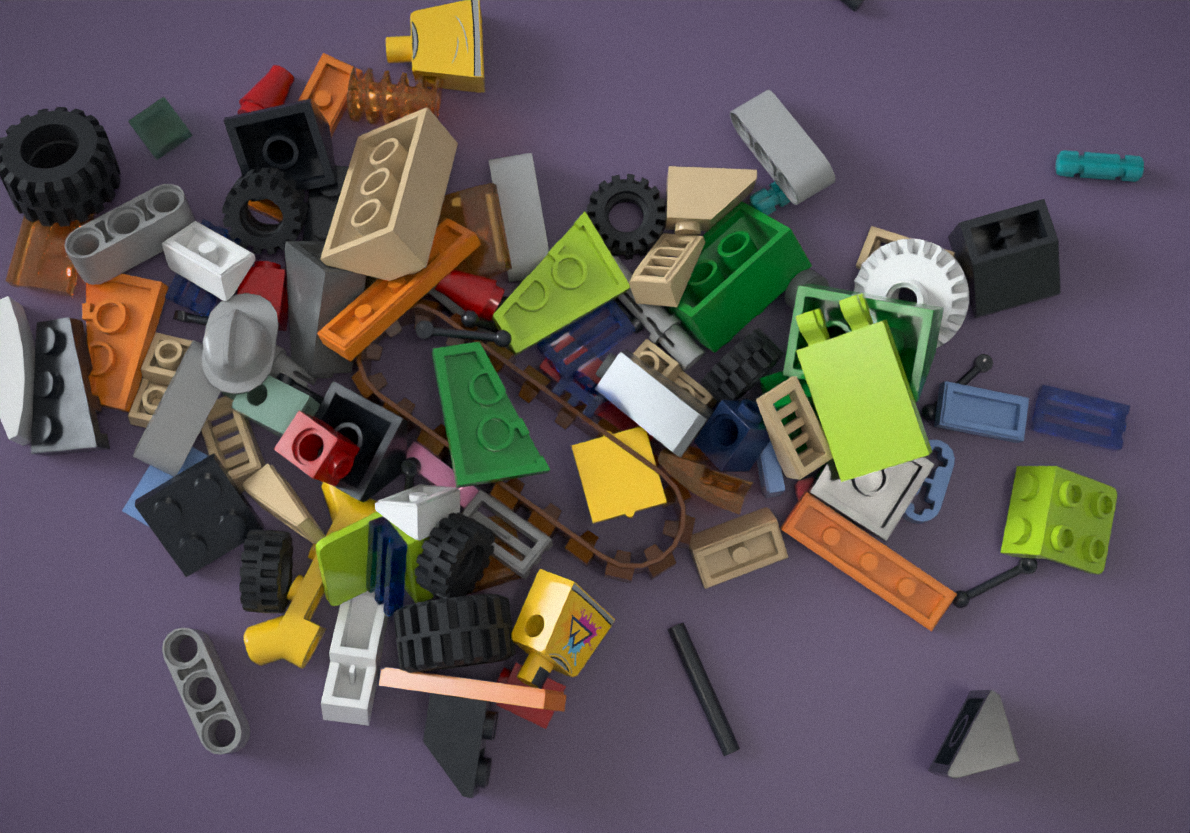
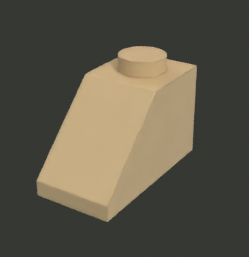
[665,166,757,236]

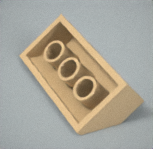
[320,107,458,281]

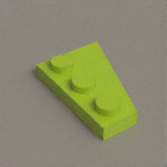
[492,211,630,356]

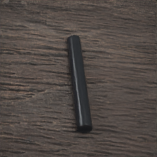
[667,622,740,756]

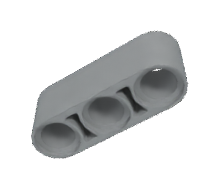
[730,89,836,205]
[489,153,549,282]
[64,184,196,285]
[133,340,221,477]
[162,627,250,755]

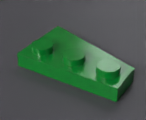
[432,342,550,488]

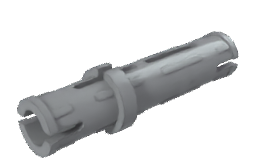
[613,256,705,371]

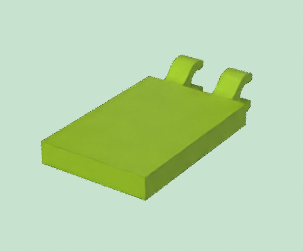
[796,293,932,482]

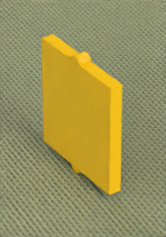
[571,426,667,524]

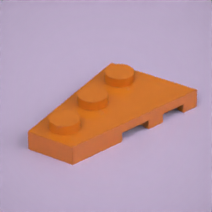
[82,274,169,413]

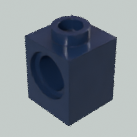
[694,399,770,472]

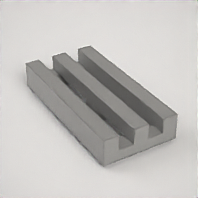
[461,490,553,580]

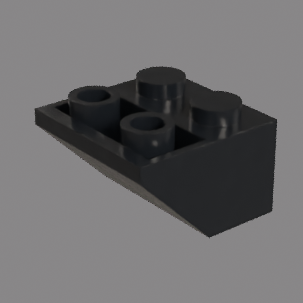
[948,199,1061,319]
[423,693,499,798]

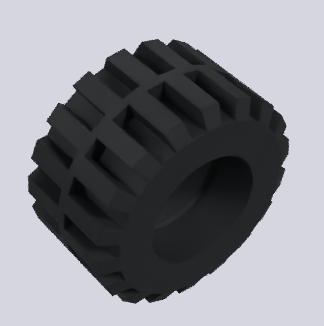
[0,107,121,227]
[393,594,516,673]

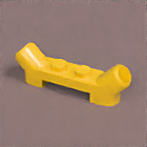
[243,482,378,669]

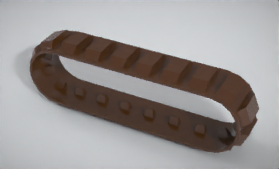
[351,299,696,584]

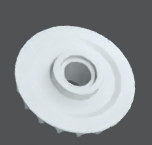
[854,239,969,348]

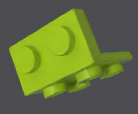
[1001,466,1117,574]
[315,512,433,606]

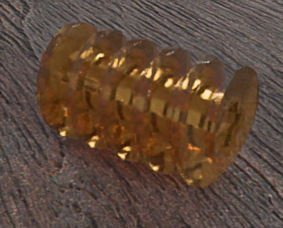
[347,66,442,125]

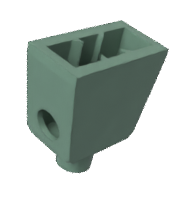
[222,375,320,438]

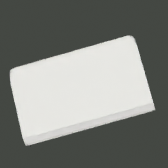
[162,221,256,301]
[375,484,460,540]

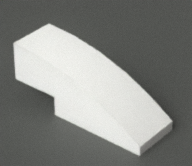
[0,296,35,446]
[321,579,392,726]

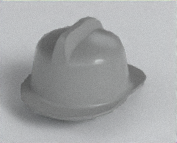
[202,293,278,394]

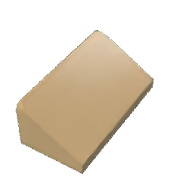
[688,507,788,589]

